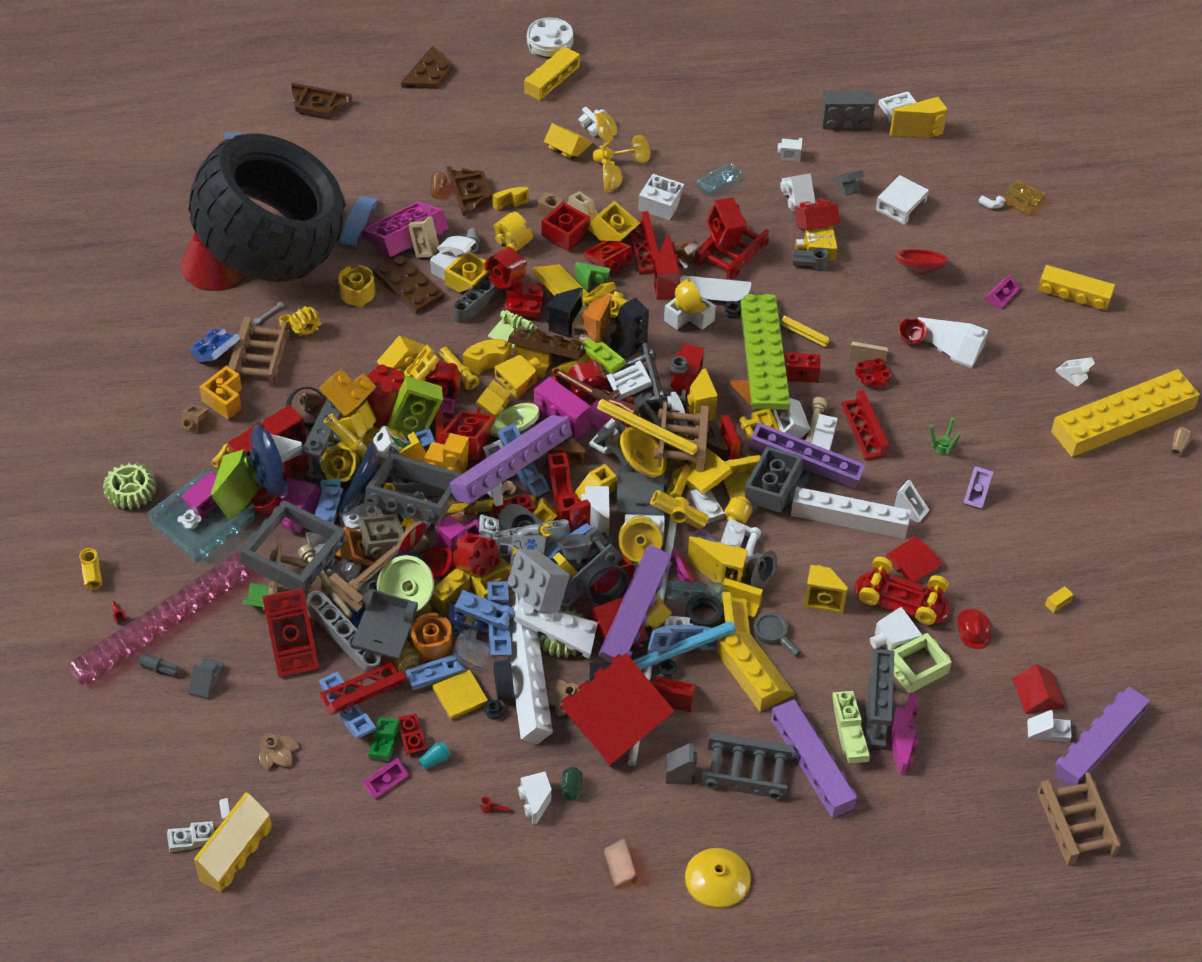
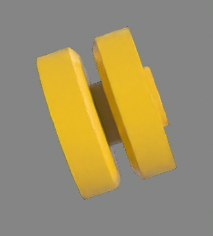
[619,516,662,563]

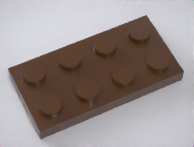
[373,254,444,314]
[507,327,585,360]

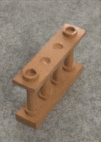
[228,316,291,387]
[654,402,709,472]
[263,543,322,630]
[1037,772,1121,866]

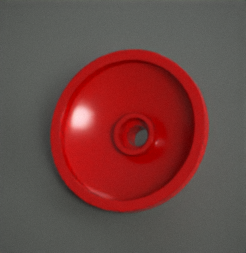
[895,249,949,275]

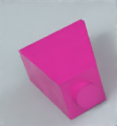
[280,477,322,533]

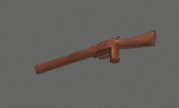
[556,370,639,415]

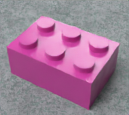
[534,377,591,441]

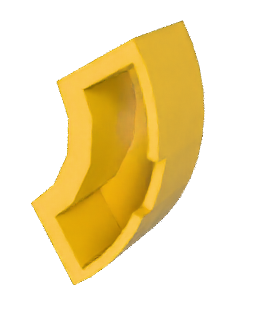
[462,339,512,375]
[475,380,511,417]

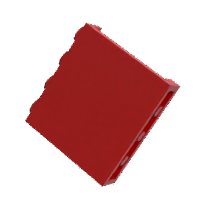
[560,653,674,767]

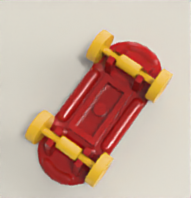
[854,557,950,625]

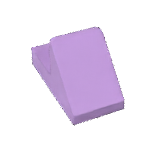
[964,466,994,508]

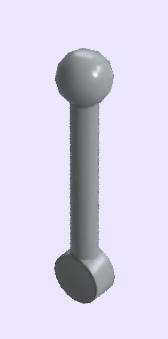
[254,301,284,325]

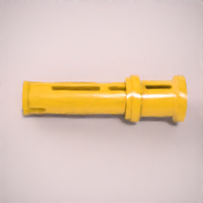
[439,347,479,390]
[324,414,368,461]

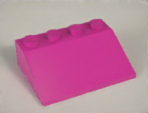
[362,201,449,258]

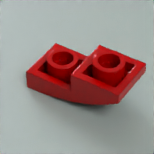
[396,713,427,755]

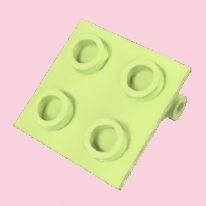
[488,310,538,349]

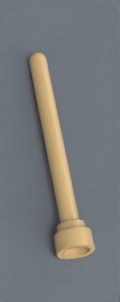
[803,397,828,471]
[298,544,352,619]

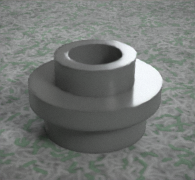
[670,356,688,374]

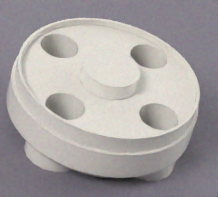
[527,17,573,57]

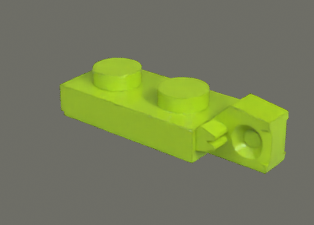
[583,338,626,374]

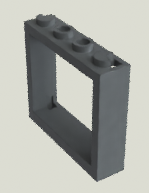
[364,453,464,525]
[239,500,346,593]

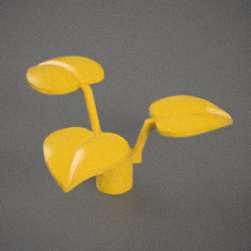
[593,113,651,192]

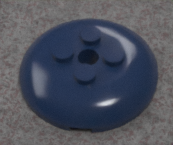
[248,423,288,499]
[338,442,380,514]

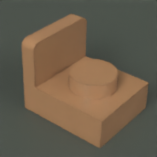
[180,404,209,433]

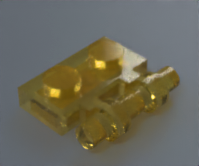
[1002,179,1046,215]

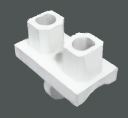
[578,107,607,137]

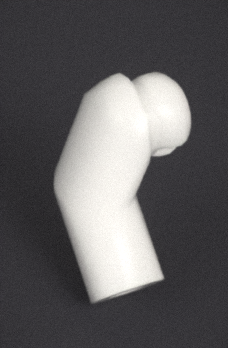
[978,195,1005,209]

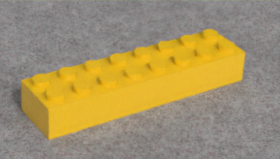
[1051,369,1200,457]

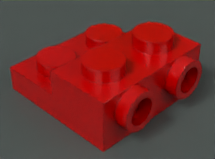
[583,241,634,273]
[504,281,545,318]

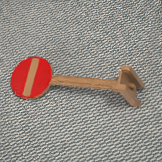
[329,520,426,613]

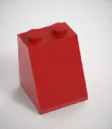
[586,597,649,651]

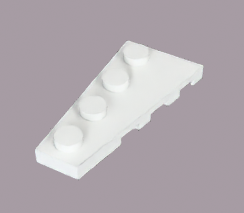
[514,600,598,659]

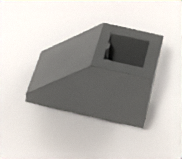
[666,743,697,784]

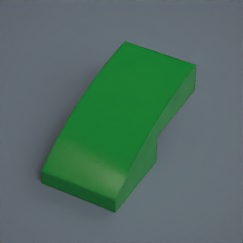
[368,717,400,762]

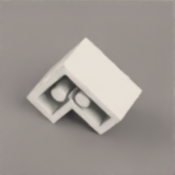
[780,173,815,212]
[664,297,716,330]

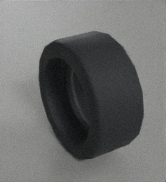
[685,594,724,628]
[494,660,514,701]

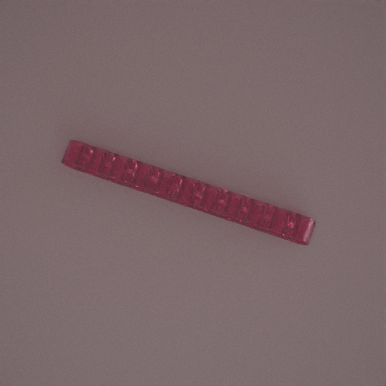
[68,550,255,685]

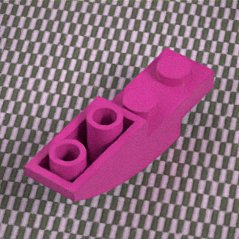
[891,692,920,775]

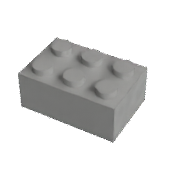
[508,549,570,612]

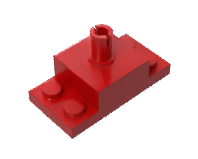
[262,588,319,677]

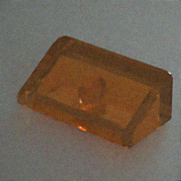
[604,839,637,888]

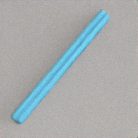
[633,621,736,670]

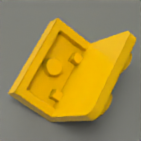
[723,455,760,500]

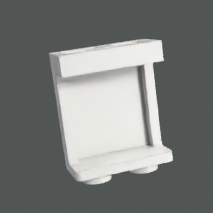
[876,175,929,225]

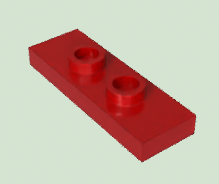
[570,499,591,533]

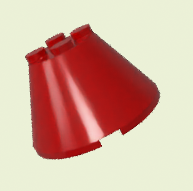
[181,232,247,291]
[364,364,405,429]

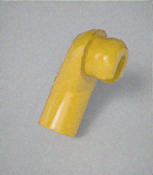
[211,444,229,468]

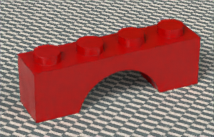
[546,452,579,526]

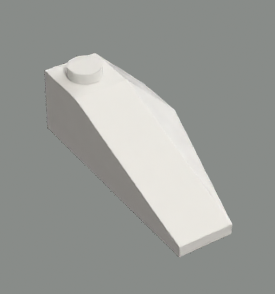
[918,317,988,368]

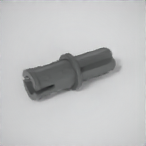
[138,653,180,676]

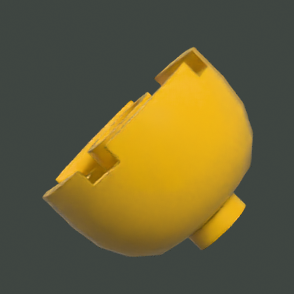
[674,277,707,315]
[321,445,361,483]

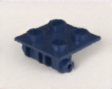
[449,601,488,634]

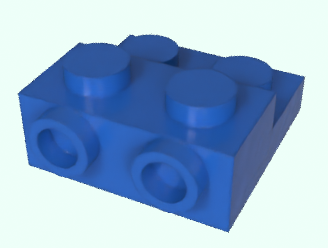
[189,328,240,363]

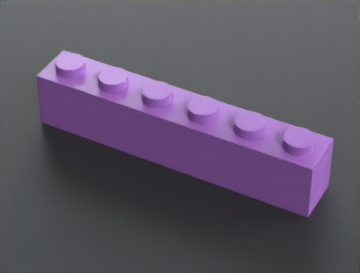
[749,422,865,489]
[598,545,672,662]
[1054,686,1150,786]
[771,700,857,818]

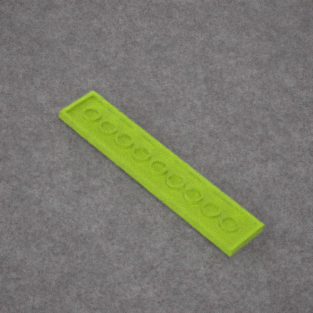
[740,294,790,410]

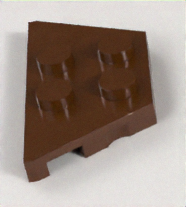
[401,46,453,89]
[291,83,352,118]
[447,166,492,216]

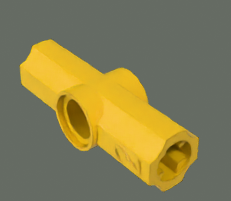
[650,490,709,530]

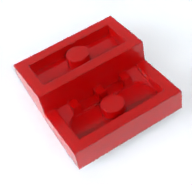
[885,536,942,583]

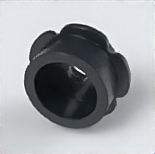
[483,700,504,720]

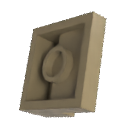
[358,513,404,558]

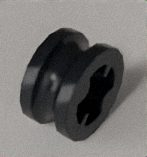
[724,301,741,319]
[658,659,676,679]

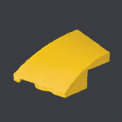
[686,448,733,495]

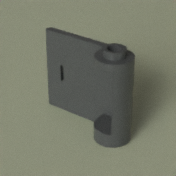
[616,471,668,515]
[351,589,418,660]

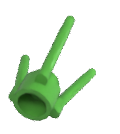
[929,418,961,455]

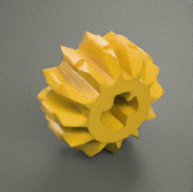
[290,306,321,337]

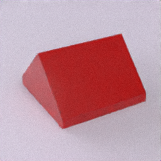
[1013,664,1065,714]
[652,677,697,712]

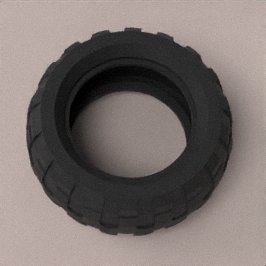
[188,133,346,282]

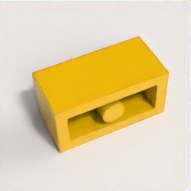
[1045,586,1073,613]

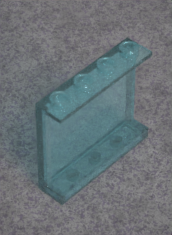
[148,468,256,563]

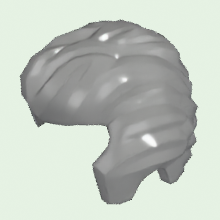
[325,559,361,583]

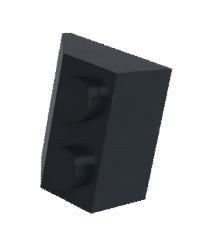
[547,287,583,338]

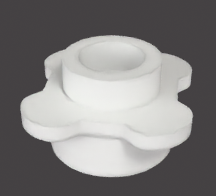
[177,510,201,530]

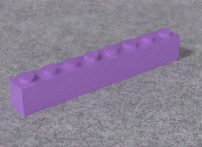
[449,415,572,504]

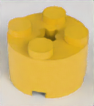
[493,212,533,252]
[338,265,376,308]

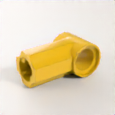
[79,548,103,590]

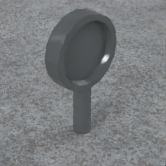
[753,612,801,657]

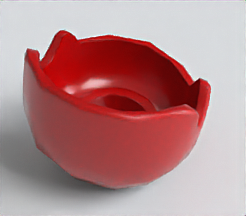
[898,318,927,345]
[250,488,281,515]

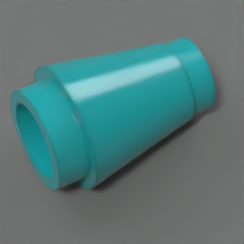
[419,741,451,770]

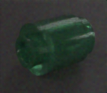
[560,767,583,801]

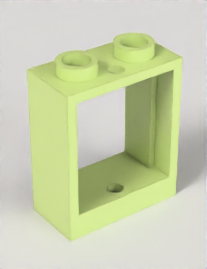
[893,633,952,693]

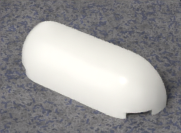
[680,276,751,301]

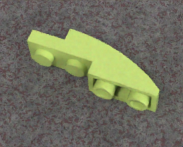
[832,691,870,763]

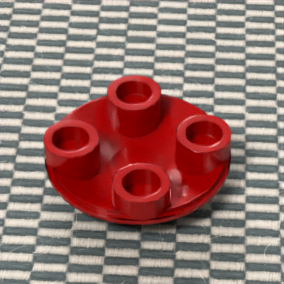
[855,358,891,387]

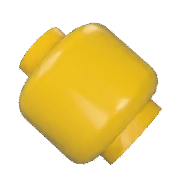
[724,496,753,524]

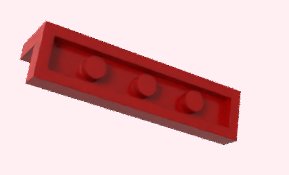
[629,211,659,275]
[841,389,889,461]
[319,662,406,716]

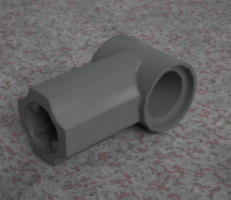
[793,247,828,271]

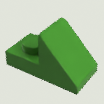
[575,262,610,292]

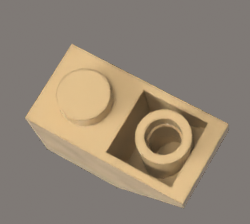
[567,191,598,224]

